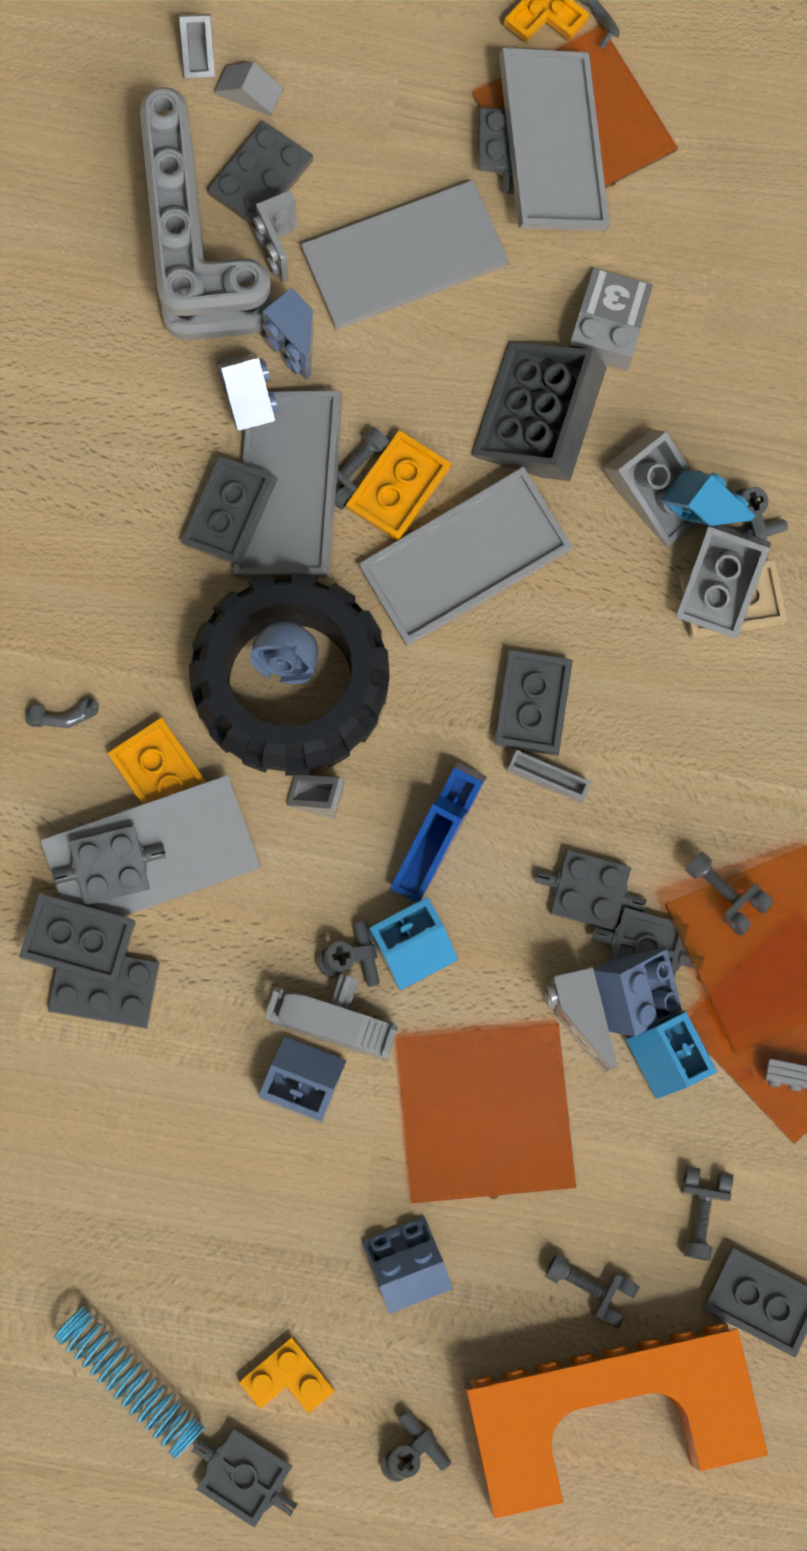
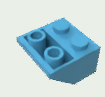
[661,470,755,526]
[369,897,458,991]
[626,1009,717,1099]

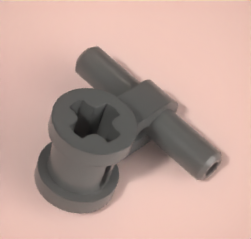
[734,487,788,540]
[317,920,380,987]
[381,1410,451,1482]

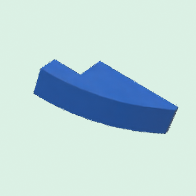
[390,762,487,903]

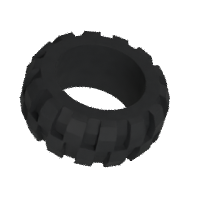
[189,572,390,776]

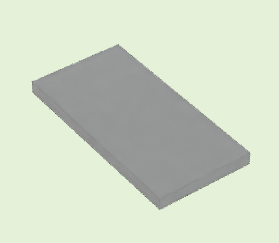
[499,48,610,231]
[301,180,509,330]
[234,391,343,578]
[359,467,573,647]
[40,775,261,916]

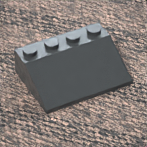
[472,342,607,481]

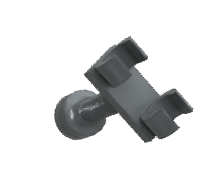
[335,427,390,510]
[685,851,773,936]
[682,1166,734,1261]
[544,1253,640,1329]

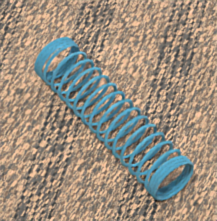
[54,1306,205,1459]

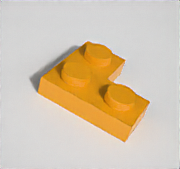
[504,0,590,43]
[239,1337,335,1414]

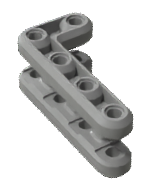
[140,87,272,340]

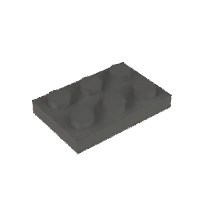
[208,121,313,228]
[181,456,278,566]
[494,650,573,756]
[19,893,136,986]
[48,957,160,1029]
[702,1248,807,1357]

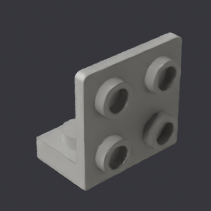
[253,190,297,283]

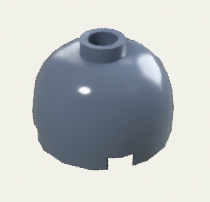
[250,621,319,684]

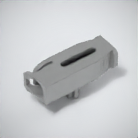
[265,974,398,1061]

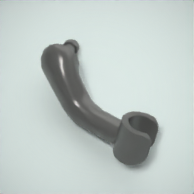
[579,0,620,49]
[26,698,99,728]

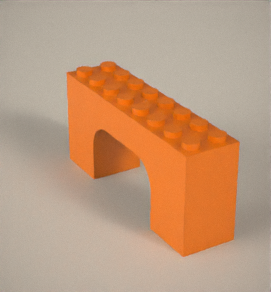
[464,1323,769,1519]

